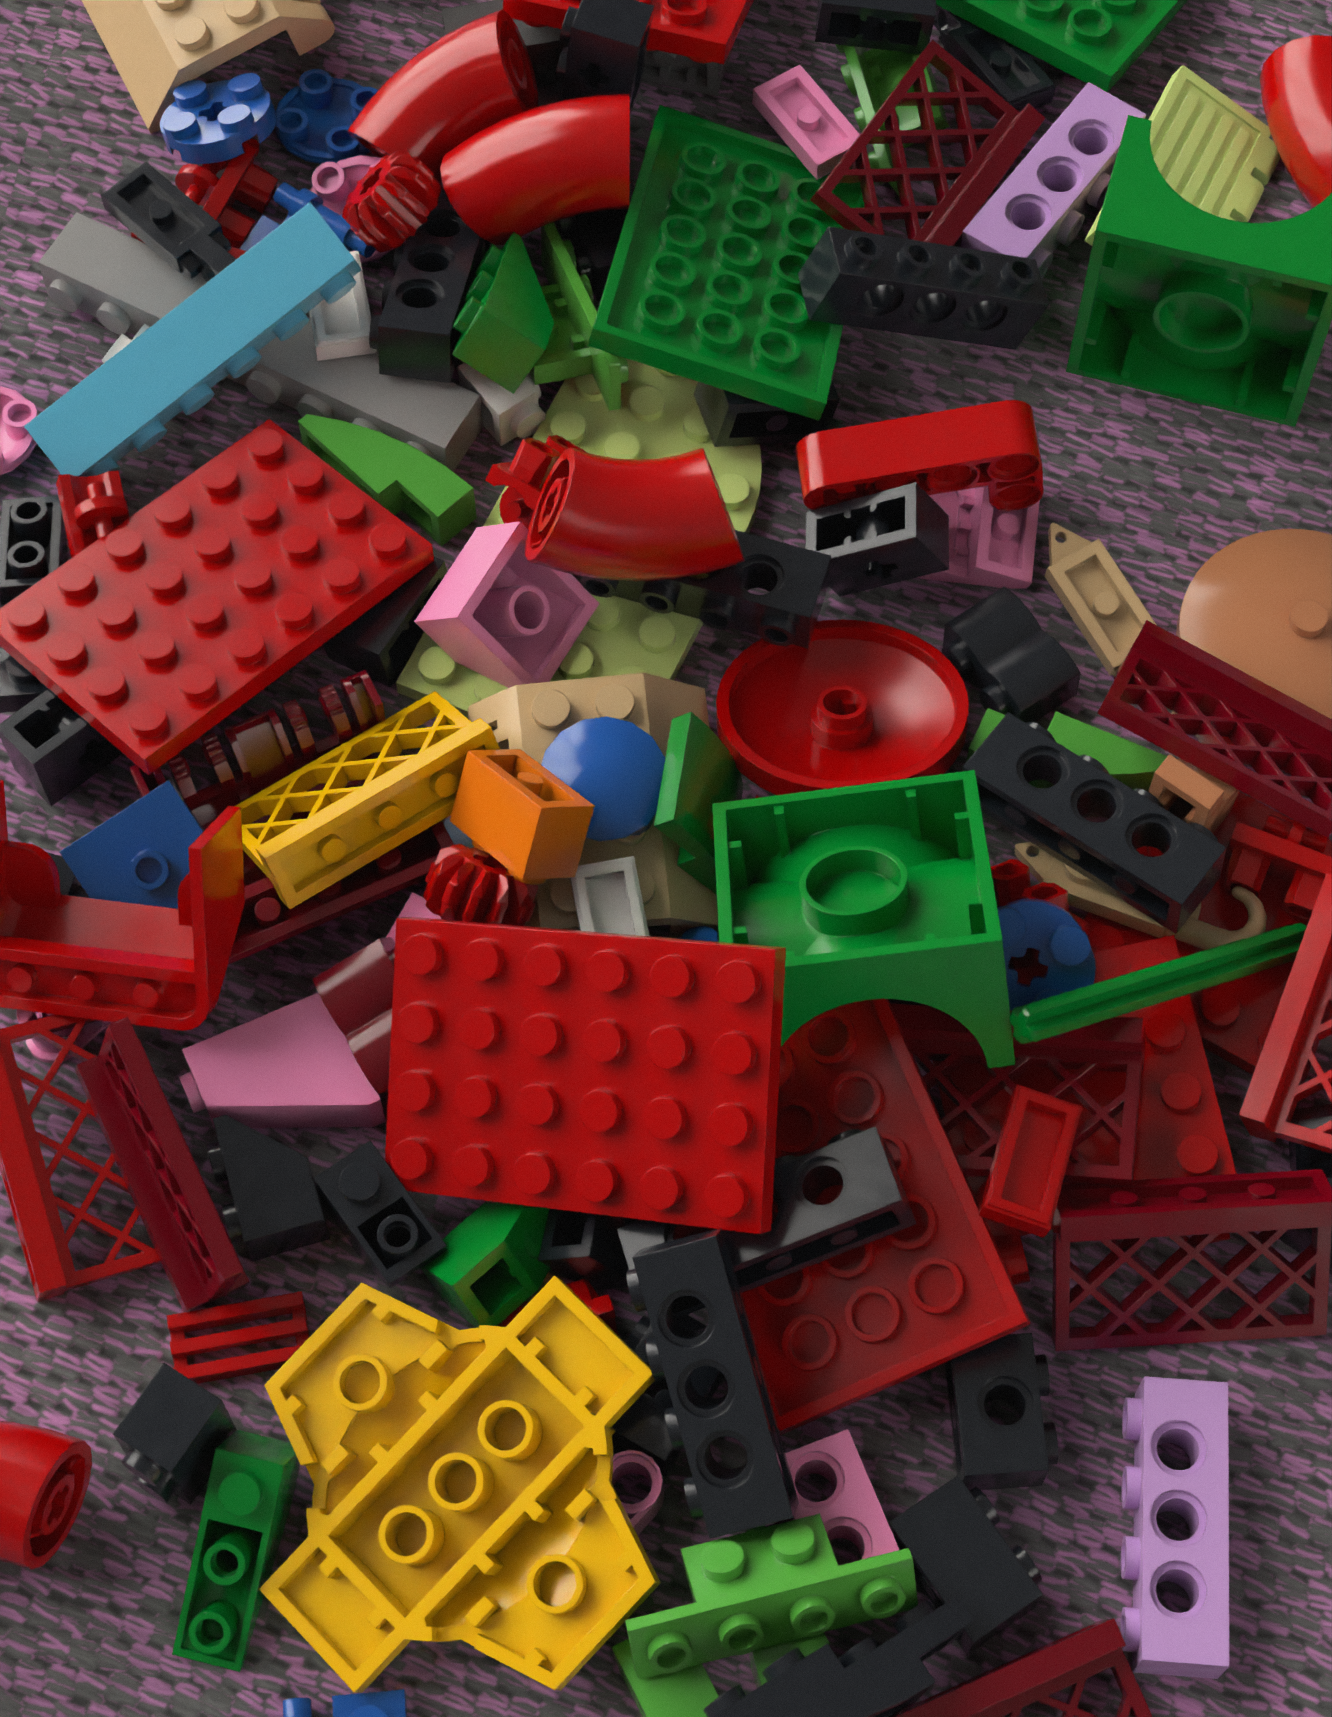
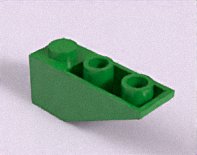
[452,232,555,394]
[421,1201,551,1328]
[172,1430,300,1672]

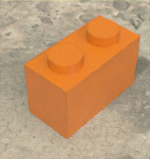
[450,749,595,885]

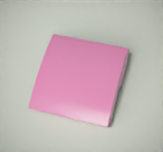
[917,486,1040,589]

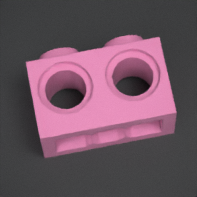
[774,1429,899,1560]

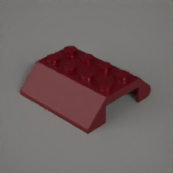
[129,670,454,965]

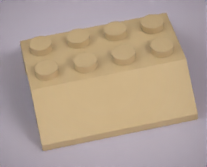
[81,0,335,133]
[468,673,719,937]

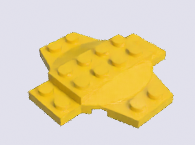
[259,1275,661,1693]

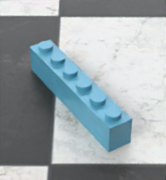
[24,202,361,477]

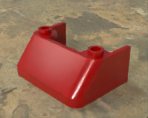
[0,780,245,1031]

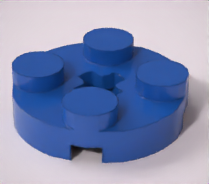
[160,73,277,164]
[997,899,1096,1011]

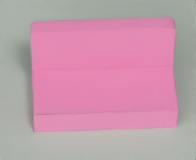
[752,65,859,180]

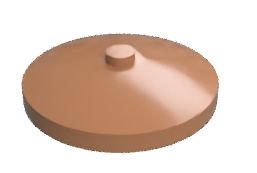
[1176,529,1332,719]

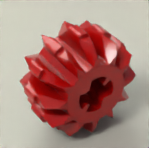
[342,149,442,253]
[423,844,539,926]

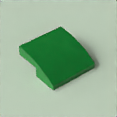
[654,712,743,895]

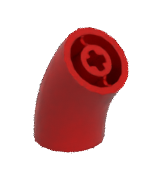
[346,9,538,186]
[1260,35,1332,208]
[440,94,630,245]
[525,447,745,581]
[0,1421,92,1570]

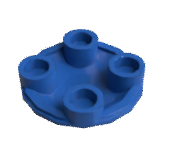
[275,69,378,164]
[541,716,665,841]

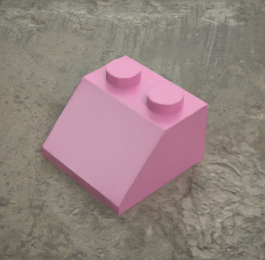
[414,521,599,688]

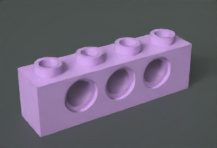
[961,82,1146,279]
[1120,1376,1229,1679]

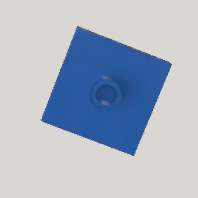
[59,780,205,909]

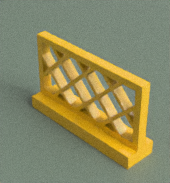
[218,691,500,909]

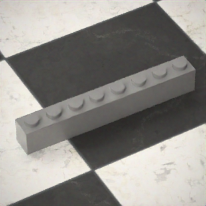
[38,212,483,472]

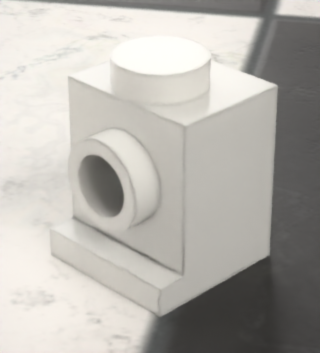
[457,362,546,446]

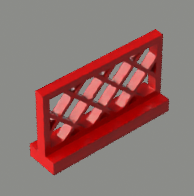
[1239,873,1332,1154]
[0,1014,161,1302]

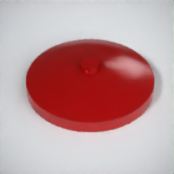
[716,619,969,795]

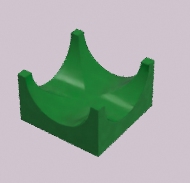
[1066,115,1332,427]
[712,770,1015,1068]

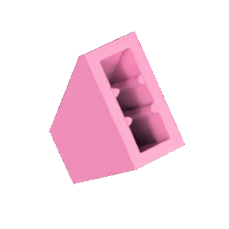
[179,993,386,1128]

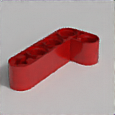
[796,400,1044,511]

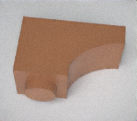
[1148,754,1239,833]

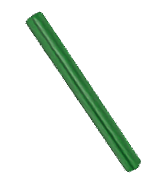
[1009,922,1307,1044]

